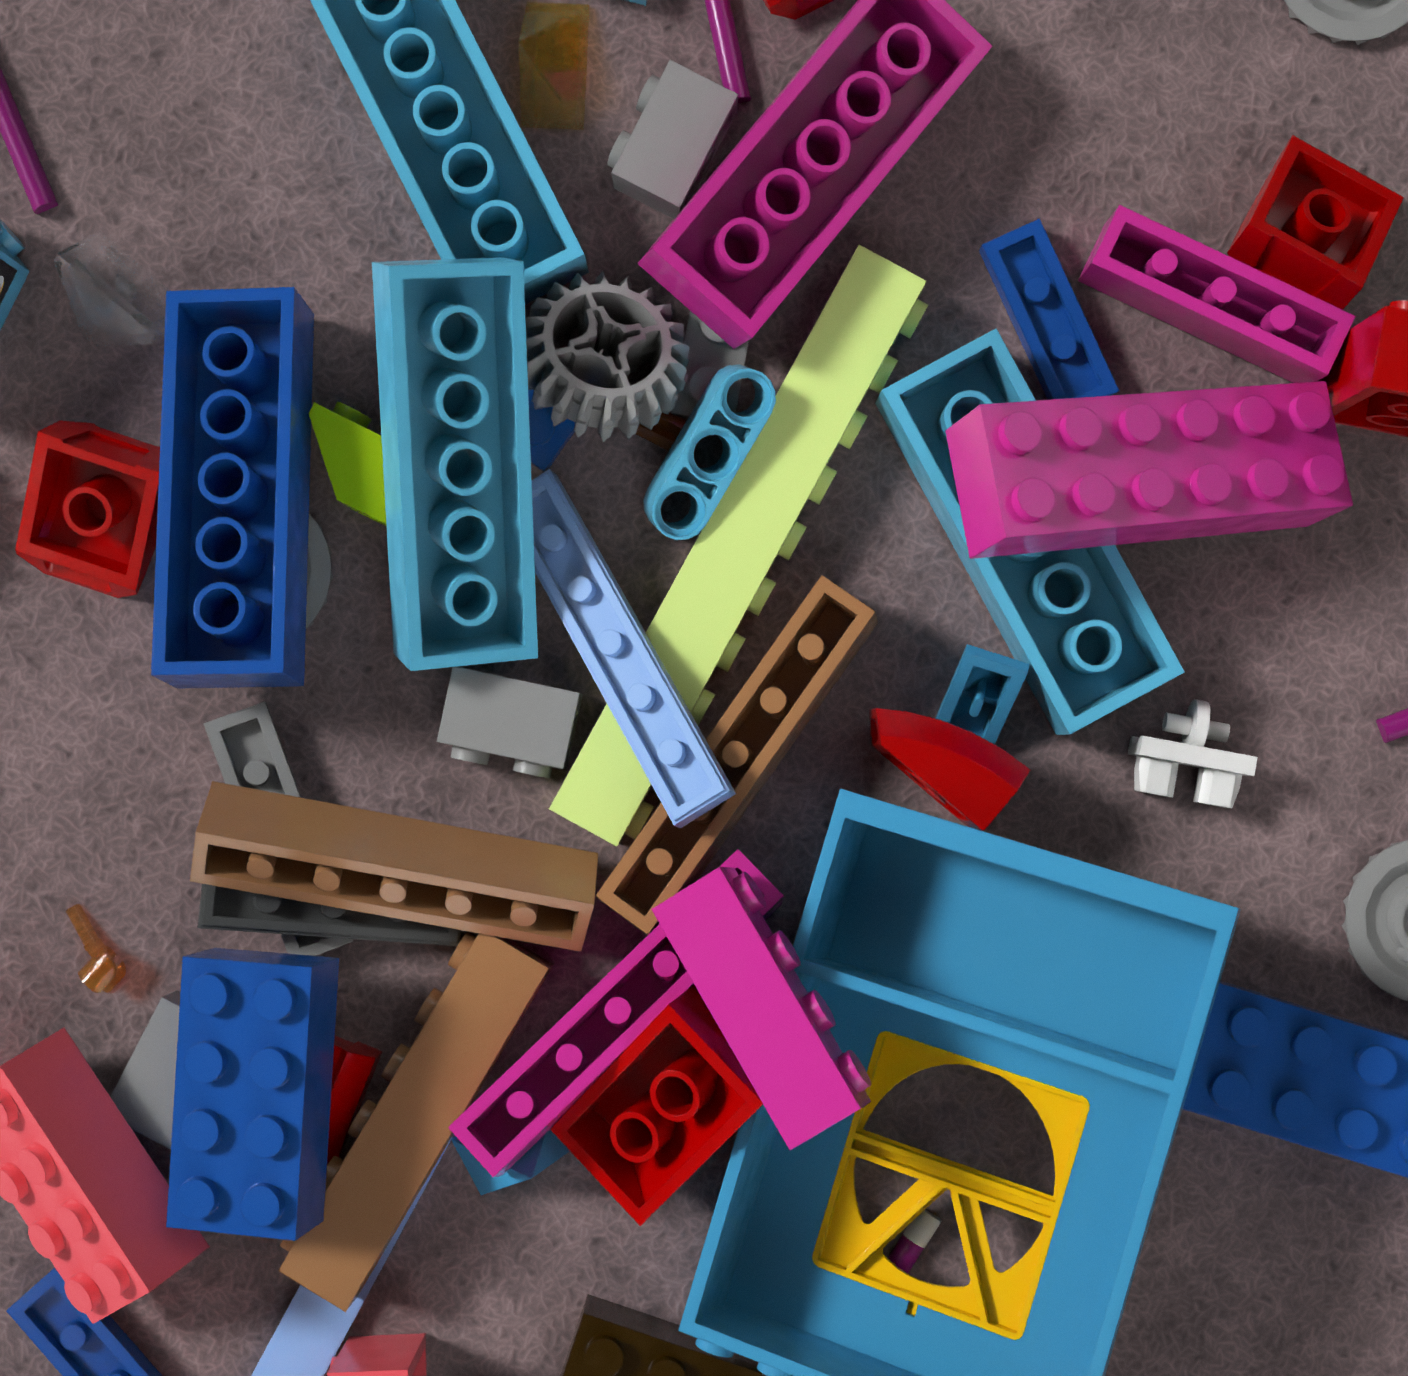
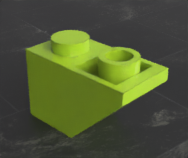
[308,401,386,526]

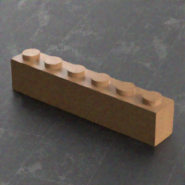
[595,575,878,935]
[190,781,598,952]
[278,932,554,1312]

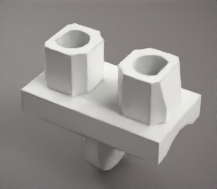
[1127,699,1258,809]

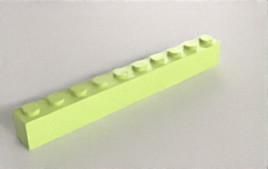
[549,244,928,846]

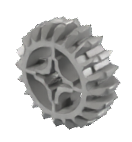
[526,271,690,443]

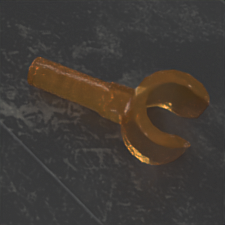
[66,904,126,993]

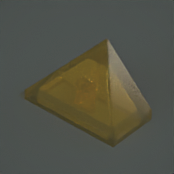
[518,2,590,130]

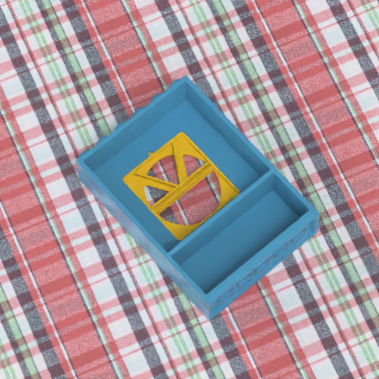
[678,789,1241,1376]

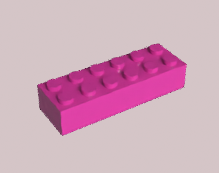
[637,0,993,349]
[945,381,1353,559]

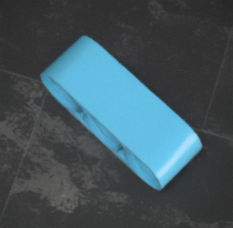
[643,364,776,540]

